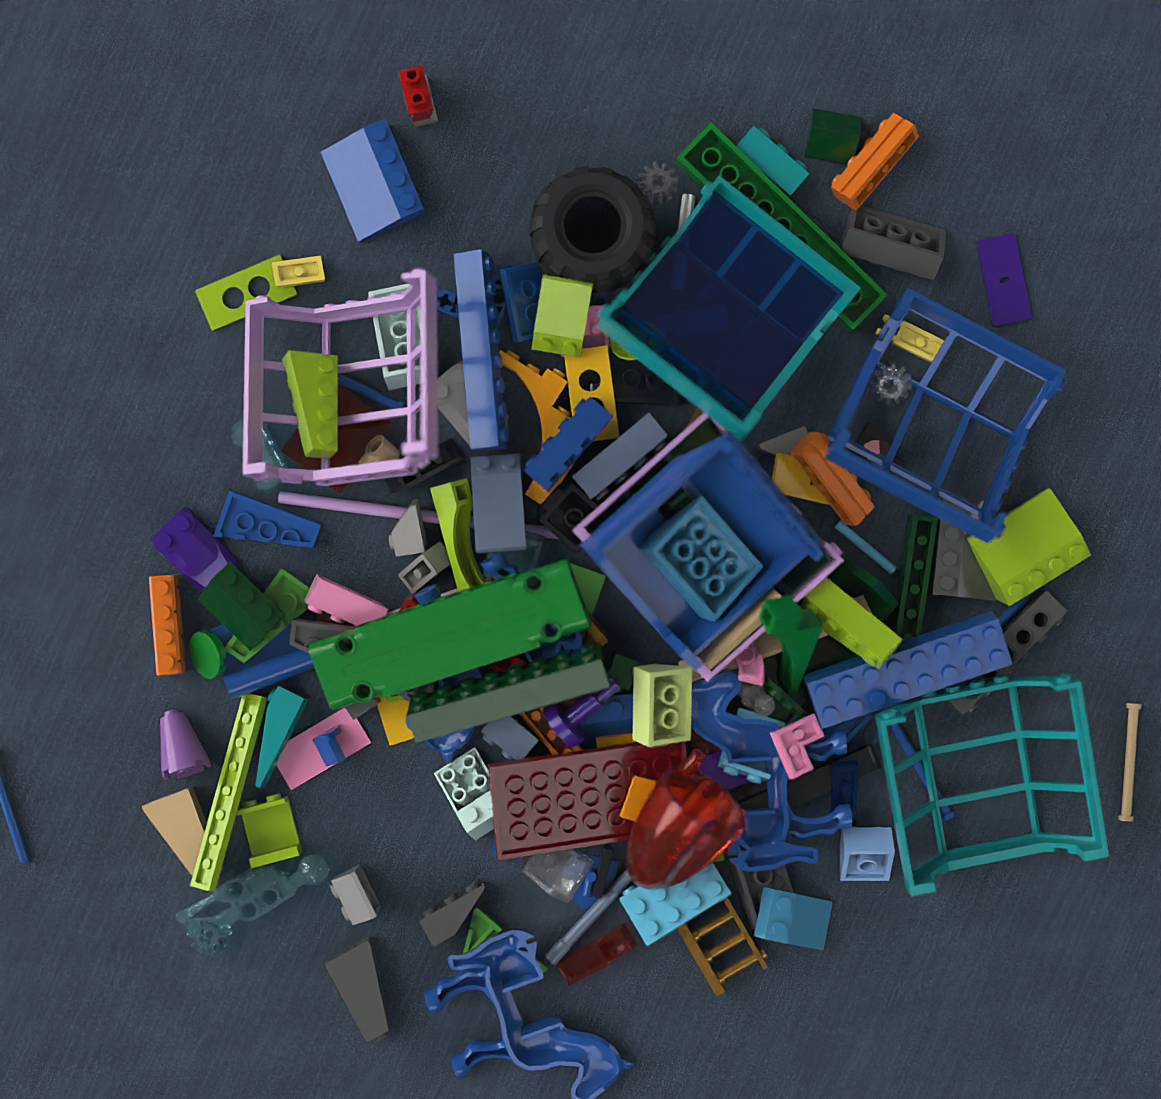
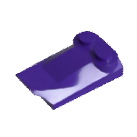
[150,507,237,593]

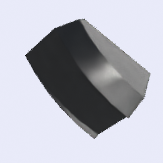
[538,482,609,554]

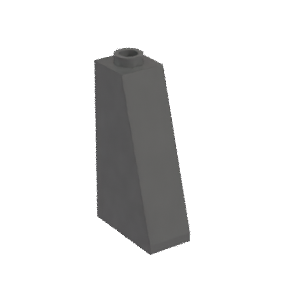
[325,936,391,1042]

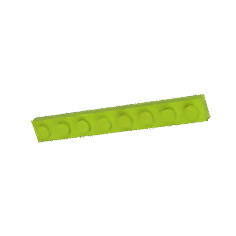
[190,694,268,892]

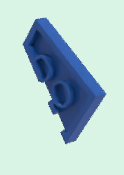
[500,261,542,342]

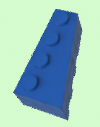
[524,397,613,492]

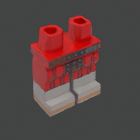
[398,66,438,127]

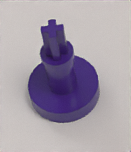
[543,676,621,748]

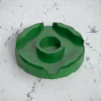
[189,629,226,679]

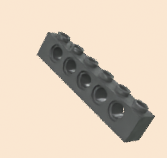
[941,590,1067,715]

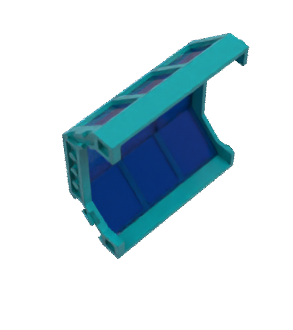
[596,176,861,441]

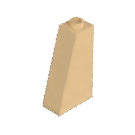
[142,786,223,876]

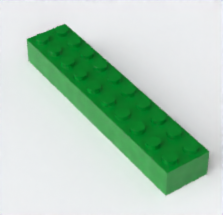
[675,122,887,333]

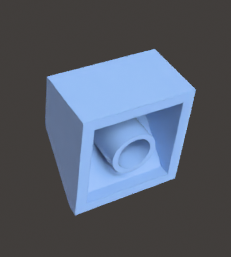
[840,827,895,881]

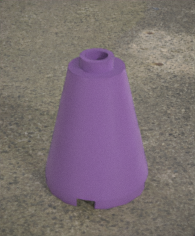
[160,709,211,780]

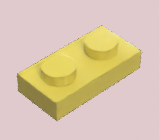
[272,256,325,288]

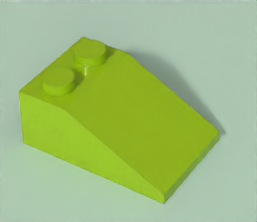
[532,275,593,358]

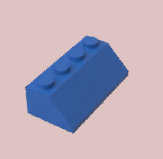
[577,692,633,747]

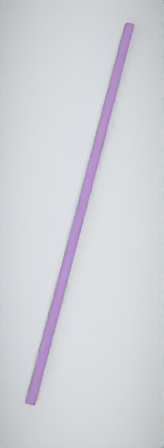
[278,491,558,539]

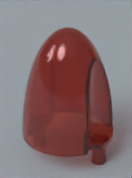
[626,749,746,890]

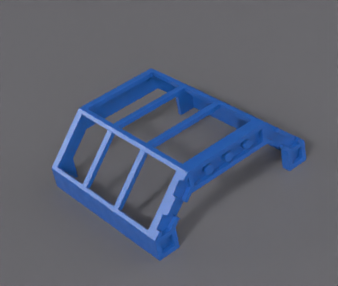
[825,288,1066,544]

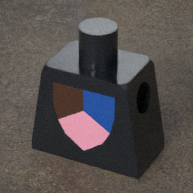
[850,421,907,469]

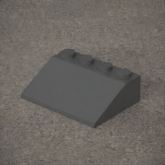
[927,497,1011,601]

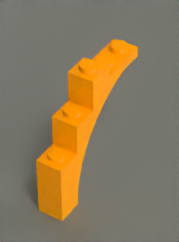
[499,350,577,505]

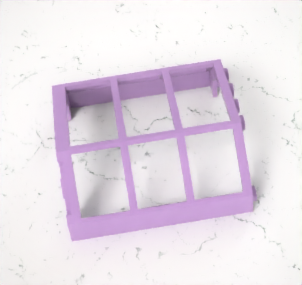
[243,269,438,486]

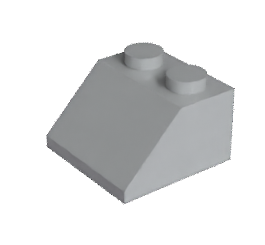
[330,864,382,925]

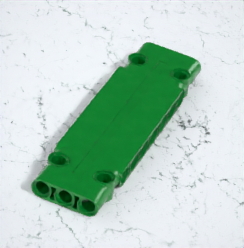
[309,559,591,711]

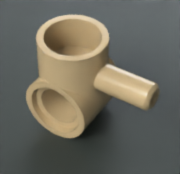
[357,435,400,464]

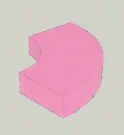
[733,642,765,686]

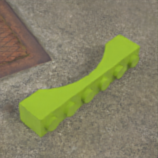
[430,478,486,591]

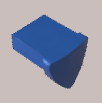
[312,725,346,766]

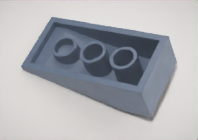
[471,454,526,553]

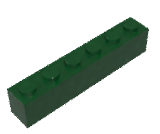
[891,514,938,641]

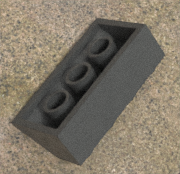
[841,205,946,280]

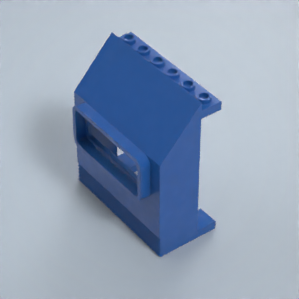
[580,432,824,672]

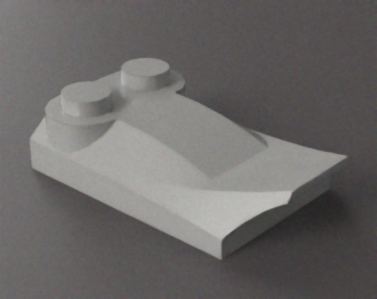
[437,360,509,445]

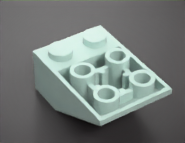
[434,747,494,841]

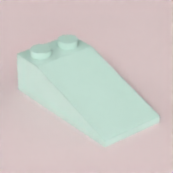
[368,284,421,390]

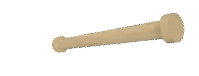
[1118,703,1142,822]

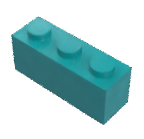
[736,126,810,198]

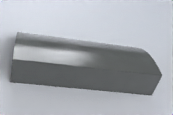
[720,833,793,930]

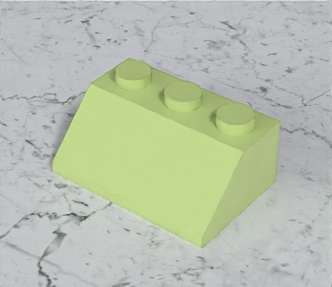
[633,664,692,747]

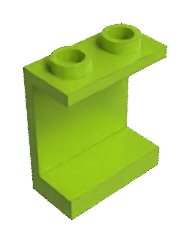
[237,793,303,868]

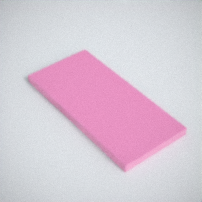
[276,708,372,790]

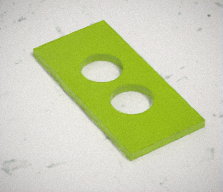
[195,254,298,331]

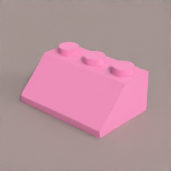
[304,574,388,627]

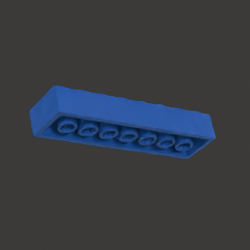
[803,611,1012,729]

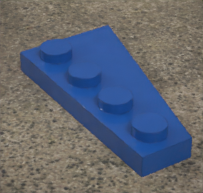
[214,490,323,548]

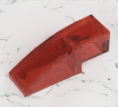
[557,923,637,986]

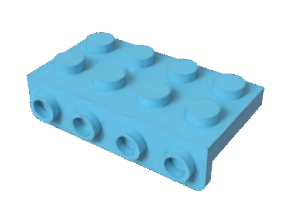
[619,846,732,947]

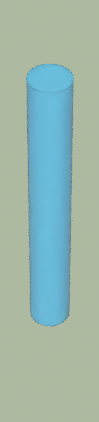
[834,520,897,574]

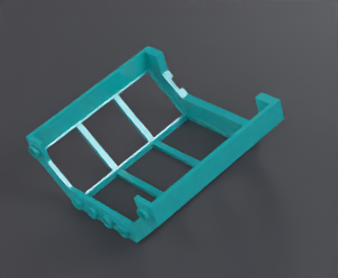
[875,674,1109,896]

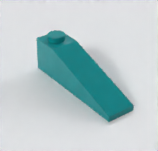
[255,686,309,788]

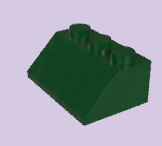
[198,561,285,651]

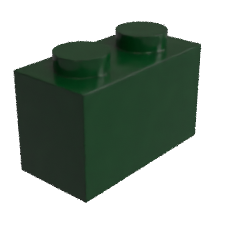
[609,652,639,693]

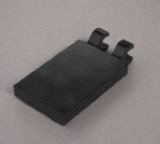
[589,353,681,405]

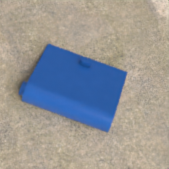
[209,623,315,700]

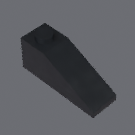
[384,437,463,494]

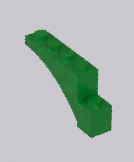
[758,595,823,696]

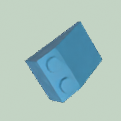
[754,887,833,950]

